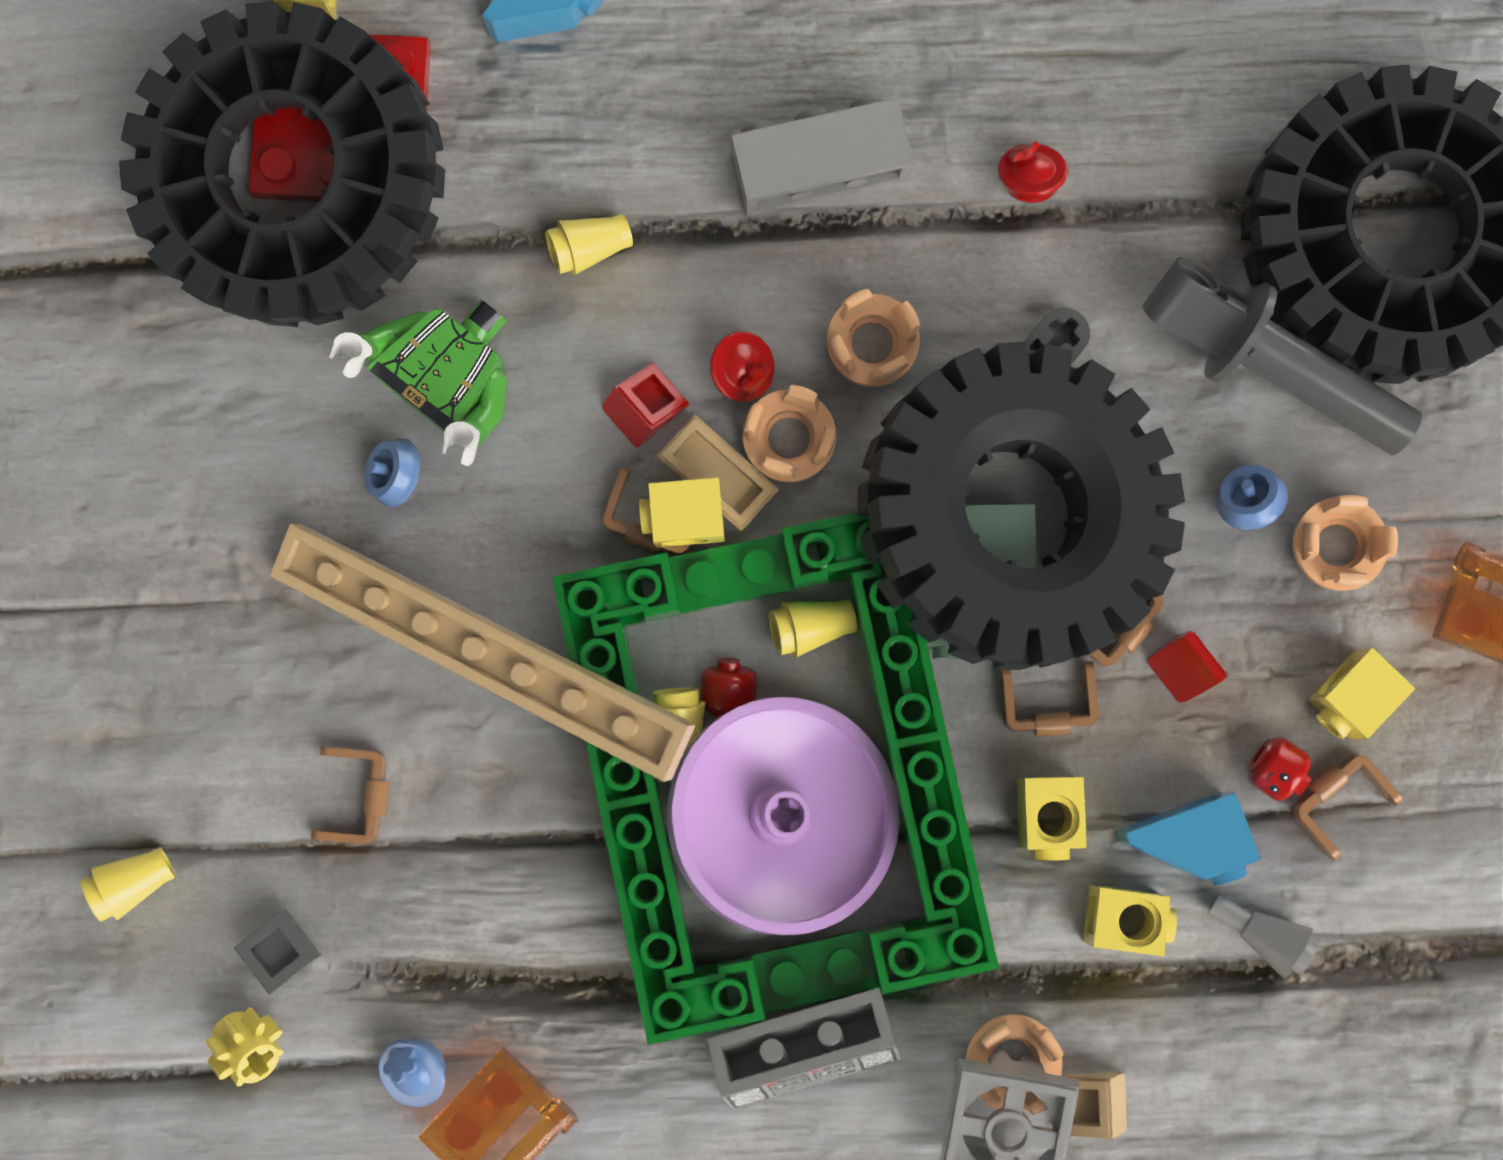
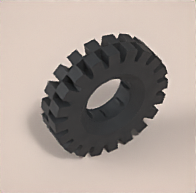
[119,1,446,327]
[1240,64,1503,384]
[857,342,1185,670]

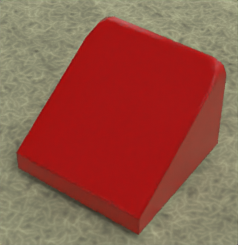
[602,362,689,448]
[1147,631,1227,703]

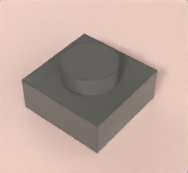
[234,909,321,995]

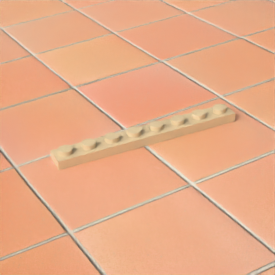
[270,524,696,782]

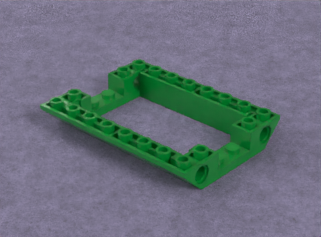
[552,513,999,1045]

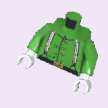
[328,300,508,466]

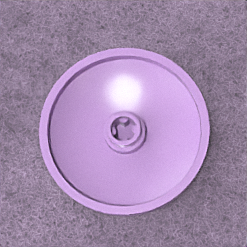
[667,697,899,935]

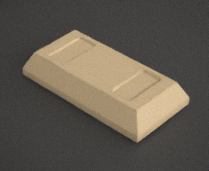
[657,414,779,532]

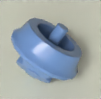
[364,438,420,508]
[1216,465,1288,530]
[378,1038,447,1107]

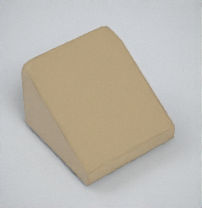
[1061,1072,1127,1139]

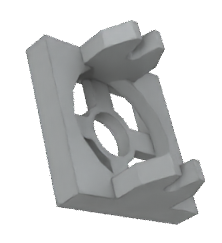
[940,1050,1079,1160]

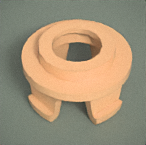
[826,288,920,387]
[743,385,836,483]
[1293,494,1398,591]
[965,1014,1063,1115]

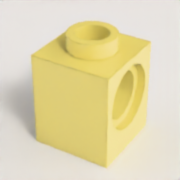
[639,477,725,548]
[1308,648,1415,740]
[1016,777,1087,860]
[1083,884,1177,956]

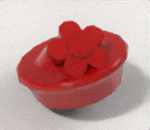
[997,141,1068,203]
[710,331,774,402]

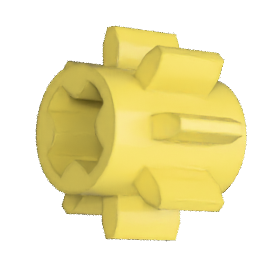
[205,1008,283,1087]

